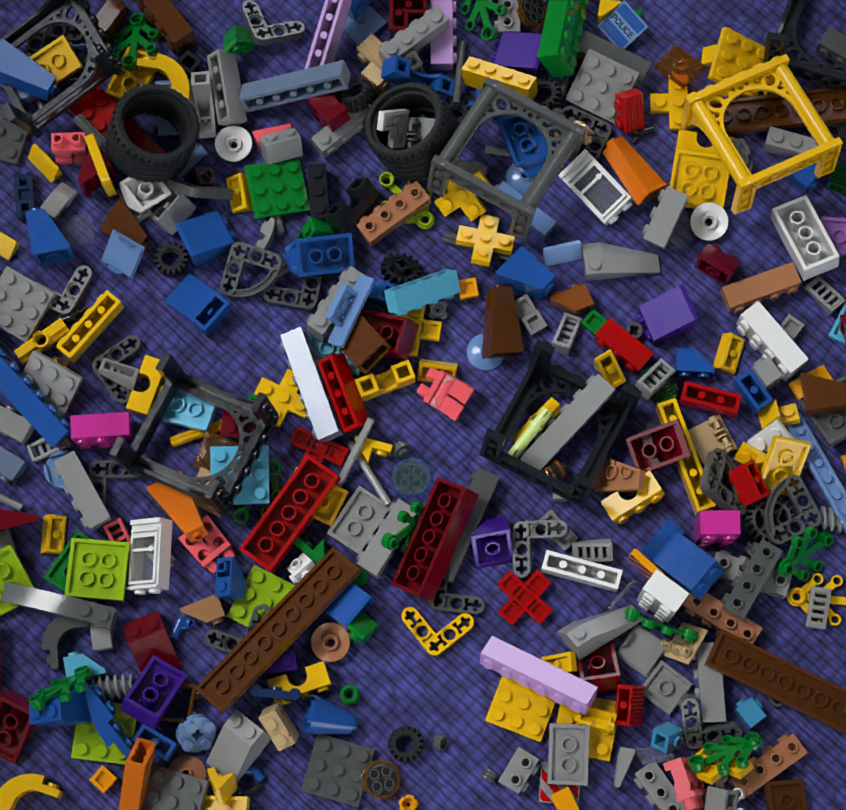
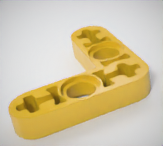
[84,133,117,198]
[401,607,474,656]

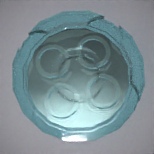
[392,458,431,497]

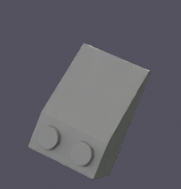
[206,709,271,782]

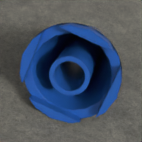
[301,695,358,734]

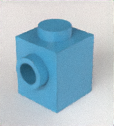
[734,697,766,730]
[651,721,684,754]

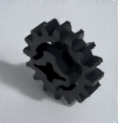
[380,252,422,286]

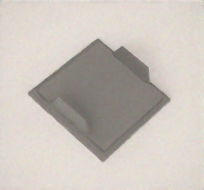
[616,624,665,678]

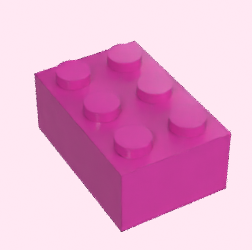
[70,412,135,449]
[694,510,741,547]

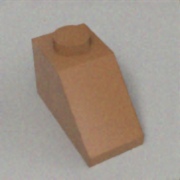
[180,594,227,626]

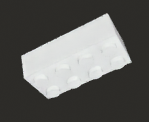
[771,195,840,281]
[736,301,808,382]
[637,570,689,623]

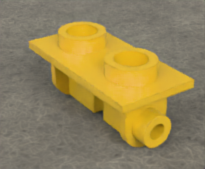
[574,707,617,732]

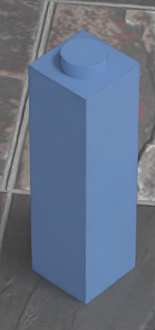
[494,181,556,241]

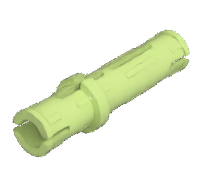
[508,406,553,459]

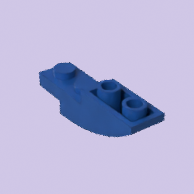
[85,683,135,758]

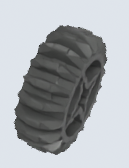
[744,497,797,547]

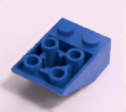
[165,273,232,337]

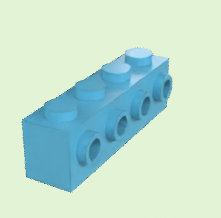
[384,269,461,316]

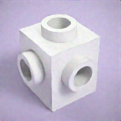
[286,553,315,585]

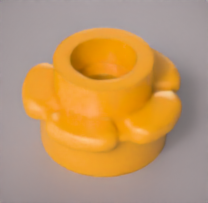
[399,795,418,810]

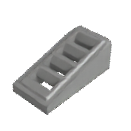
[804,275,846,316]
[551,312,582,355]
[98,358,140,390]
[635,358,676,400]
[26,438,71,463]
[572,538,613,562]
[805,586,832,630]
[613,747,636,789]

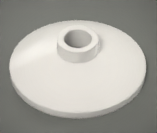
[215,126,252,162]
[690,203,728,241]

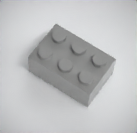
[642,186,688,250]

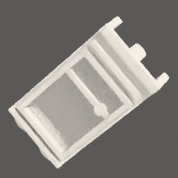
[558,149,633,226]
[126,517,173,595]

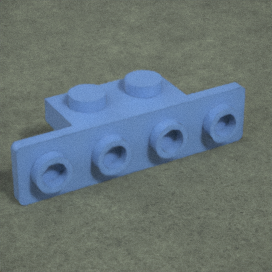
[325,275,375,348]

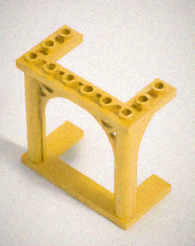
[681,54,843,215]

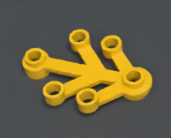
[787,573,846,626]

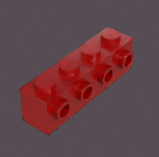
[317,353,368,433]

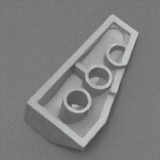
[581,242,660,281]
[557,605,642,660]

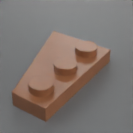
[594,458,645,493]

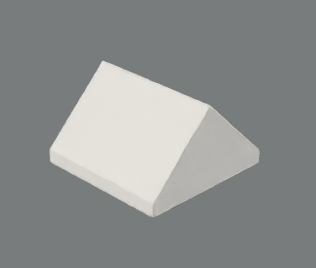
[119,177,172,213]

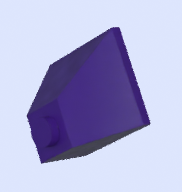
[470,516,513,568]

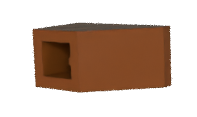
[549,283,594,316]

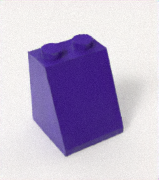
[491,32,542,77]
[636,284,698,345]

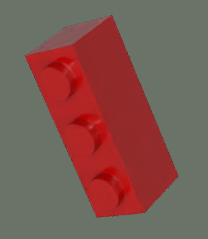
[594,318,654,375]
[679,381,742,419]

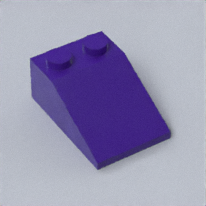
[120,655,187,730]

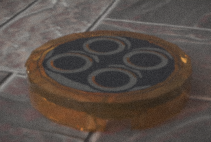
[517,0,547,29]
[361,759,401,799]

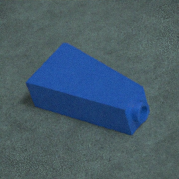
[0,39,58,101]

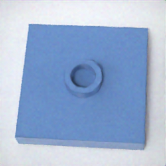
[343,5,387,46]

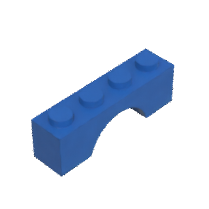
[381,54,455,101]

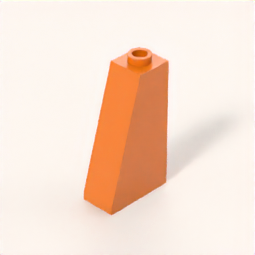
[602,136,667,205]
[146,471,209,543]
[118,737,157,810]

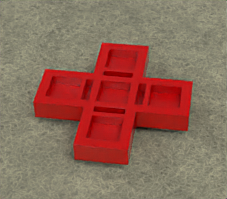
[289,426,350,468]
[496,570,553,626]

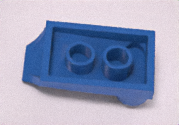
[496,115,547,178]
[285,233,355,277]

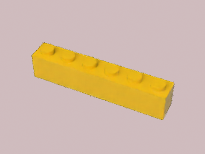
[655,398,716,516]

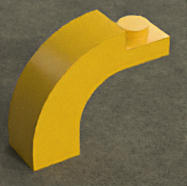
[137,53,191,102]
[0,774,63,810]

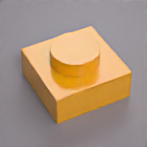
[458,277,479,301]
[89,765,118,794]

